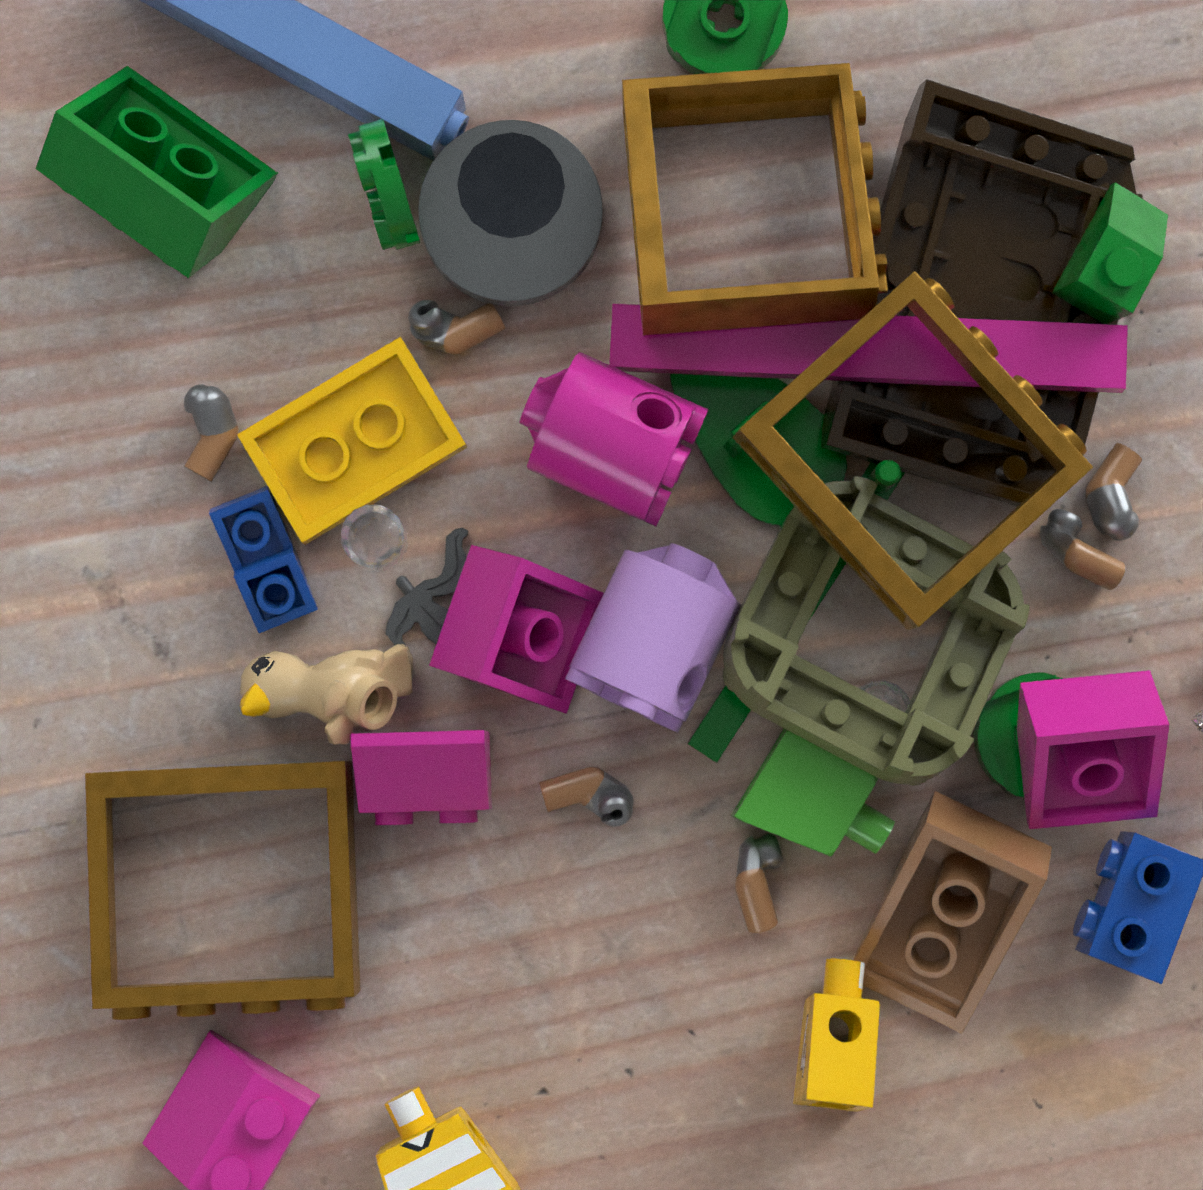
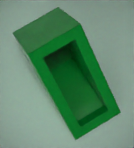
[1052,183,1168,324]

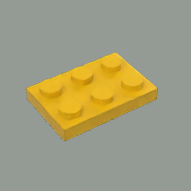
[237,336,467,545]

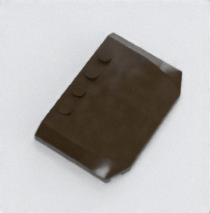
[821,79,1143,506]

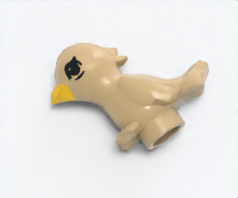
[240,644,413,745]

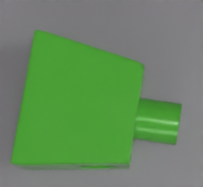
[731,728,895,857]

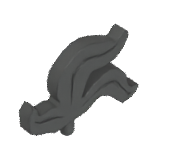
[385,528,468,647]

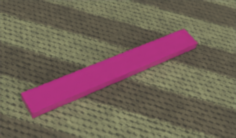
[609,304,1128,393]

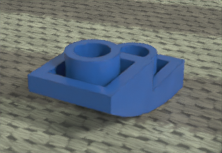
[209,486,318,634]

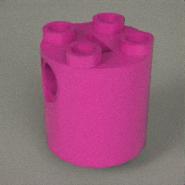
[519,352,709,527]

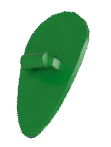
[670,374,847,527]

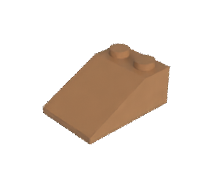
[853,791,1052,1034]

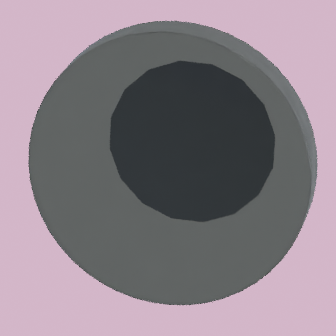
[418,120,603,306]

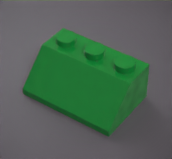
[35,66,278,278]

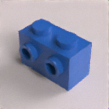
[1073,831,1203,984]

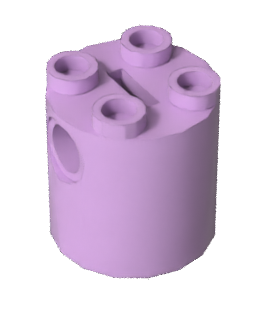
[565,543,741,733]

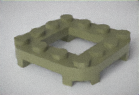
[723,476,1030,786]

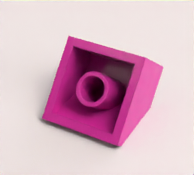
[429,545,604,714]
[1017,670,1170,830]
[351,730,492,825]
[142,1030,320,1190]

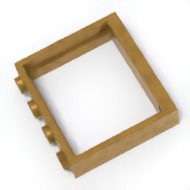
[622,63,888,336]
[733,271,1093,630]
[85,761,361,1020]

